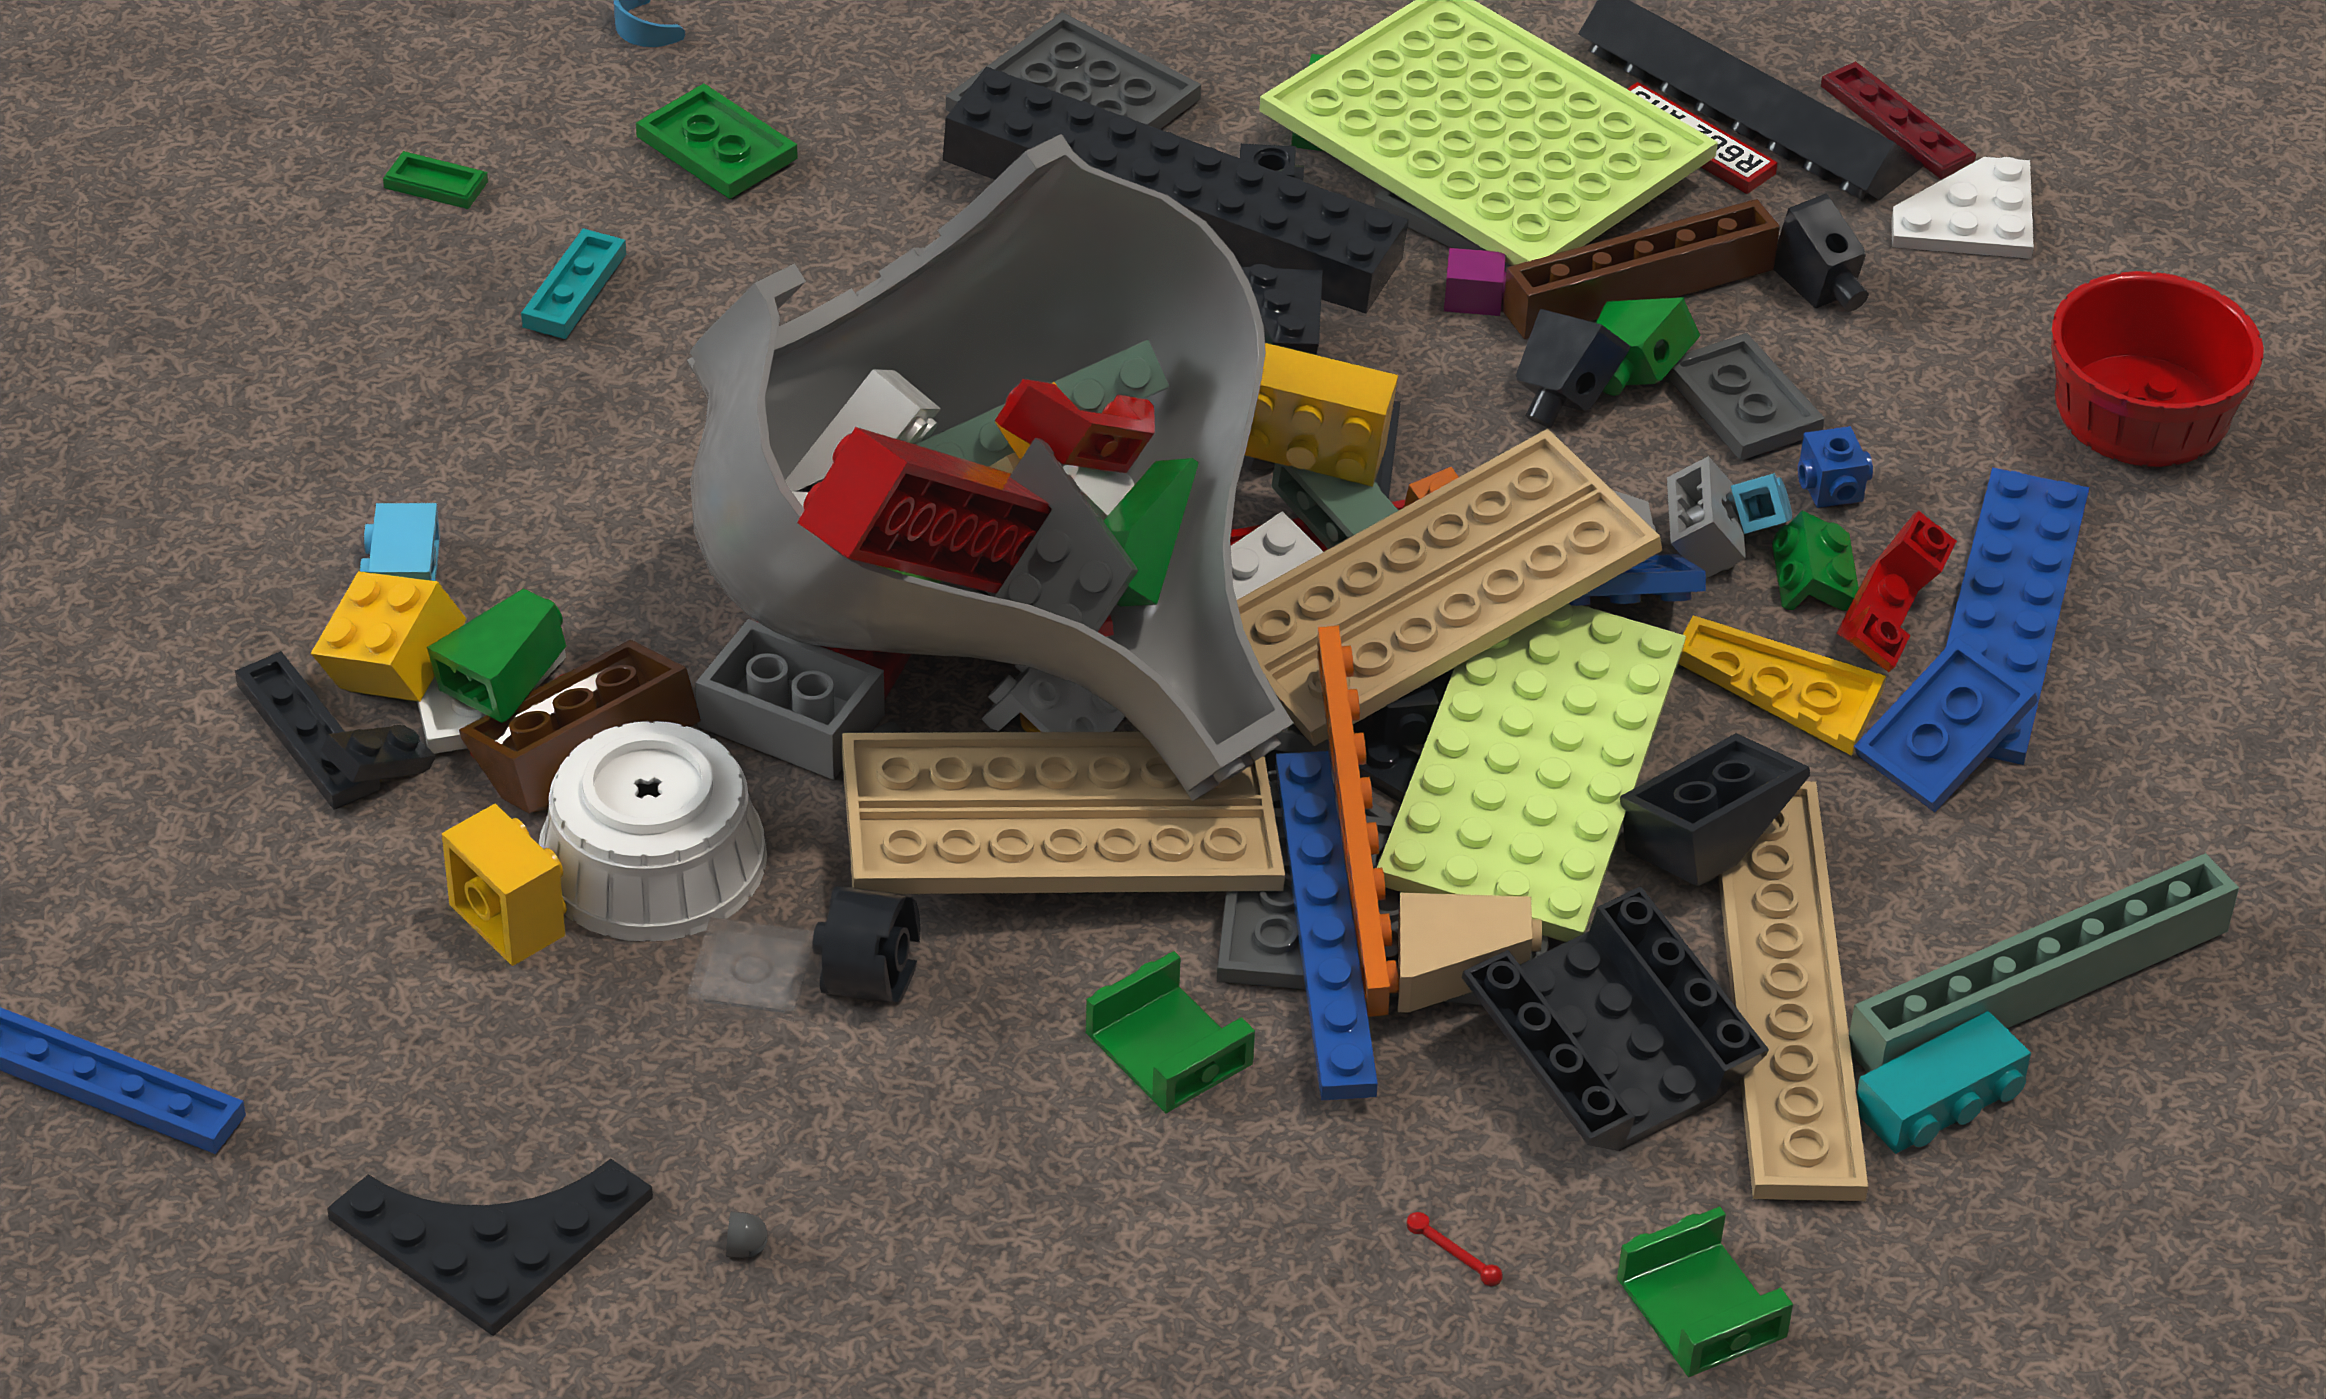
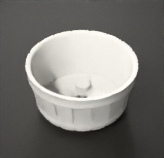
[539,721,767,942]

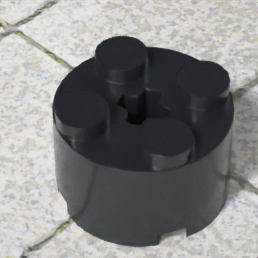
[812,886,921,1002]

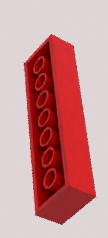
[797,427,1052,594]

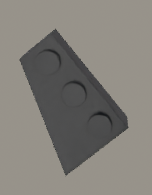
[1241,264,1322,355]

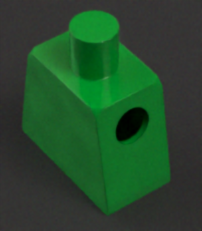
[1596,297,1700,396]

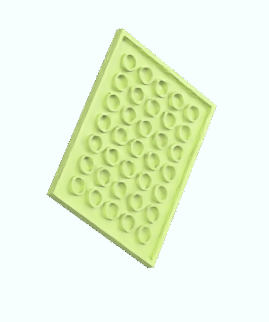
[1259,0,1718,266]

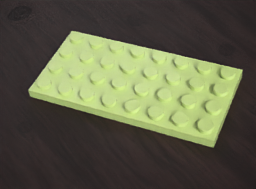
[1377,603,1686,942]

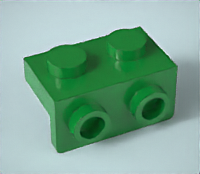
[1772,510,1859,611]

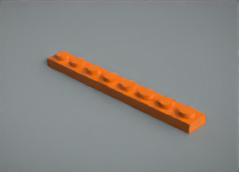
[1317,625,1399,1017]

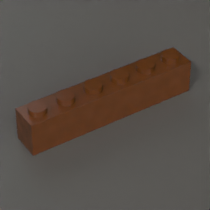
[1503,199,1780,339]

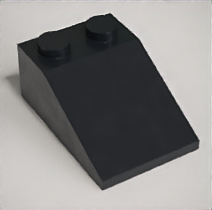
[1620,733,1810,886]

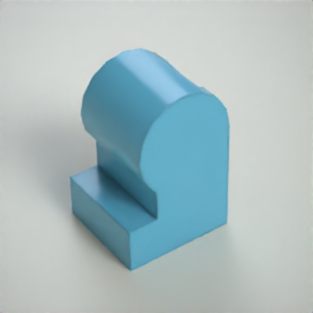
[1731,473,1792,534]

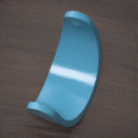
[614,0,685,47]

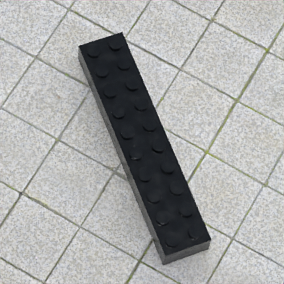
[942,67,1409,314]

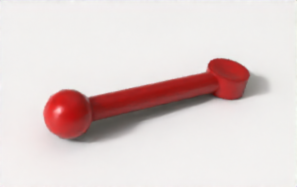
[1407,1212,1503,1286]

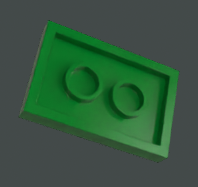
[636,83,798,199]

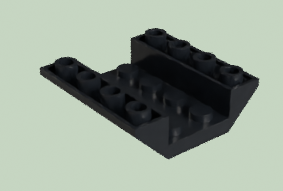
[1461,886,1769,1151]

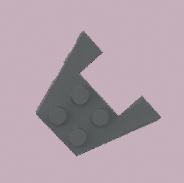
[939,438,1139,632]

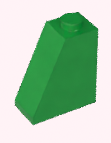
[427,588,566,723]

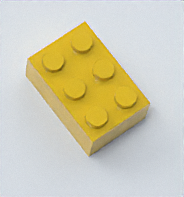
[1245,343,1398,487]

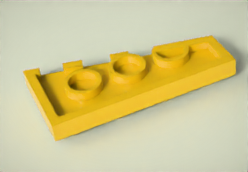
[1678,615,1886,756]

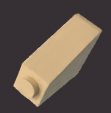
[1398,893,1542,1012]

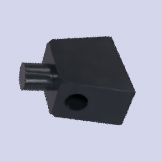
[1774,194,1869,312]
[1516,309,1631,428]

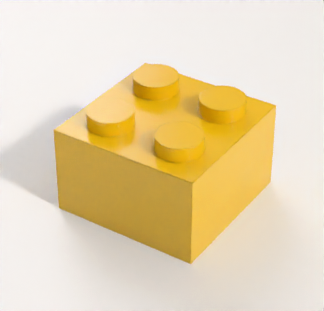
[311,571,467,702]
[442,803,567,966]

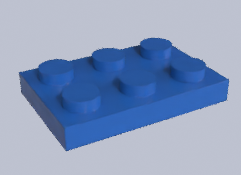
[1854,636,2038,812]

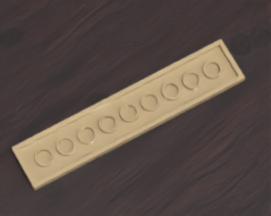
[1718,781,1868,1201]

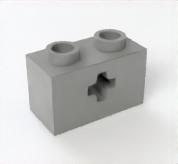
[1667,456,1746,578]

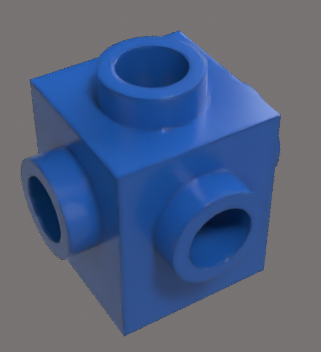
[1798,426,1873,508]

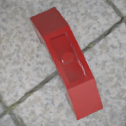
[995,379,1155,473]
[1837,510,1957,672]

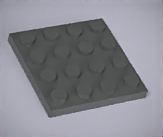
[946,12,1201,129]

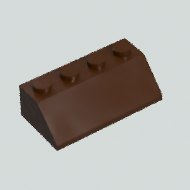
[459,639,701,814]

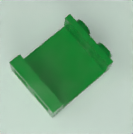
[1086,951,1255,1114]
[1617,1206,1793,1378]

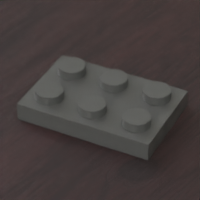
[1666,333,1825,461]

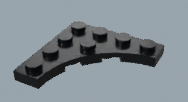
[327,1158,653,1336]

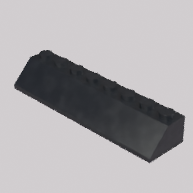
[1578,0,1924,201]

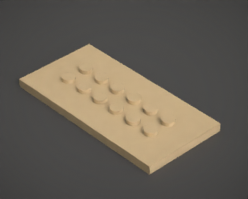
[1237,429,1662,746]
[841,732,1285,894]

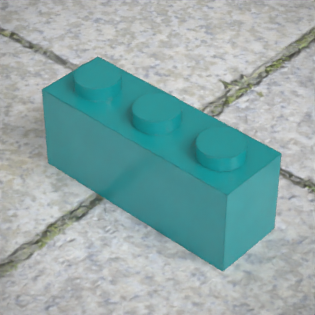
[1856,1011,2031,1154]

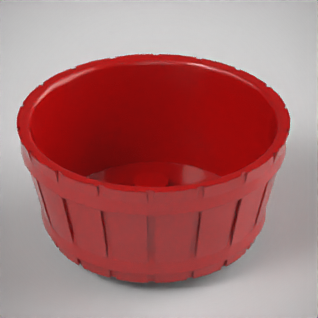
[2051,271,2264,467]

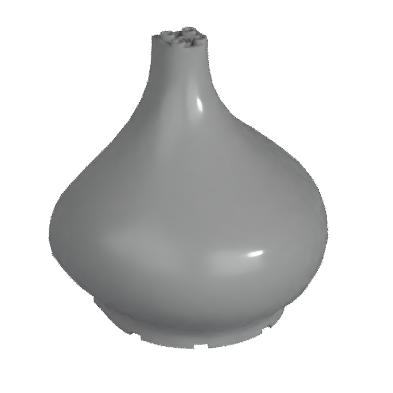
[687,134,1294,801]

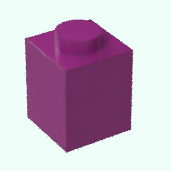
[1444,248,1506,316]

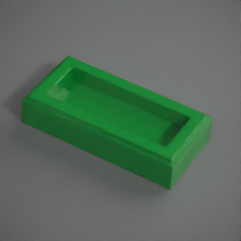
[383,151,488,209]

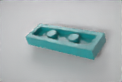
[521,228,626,339]

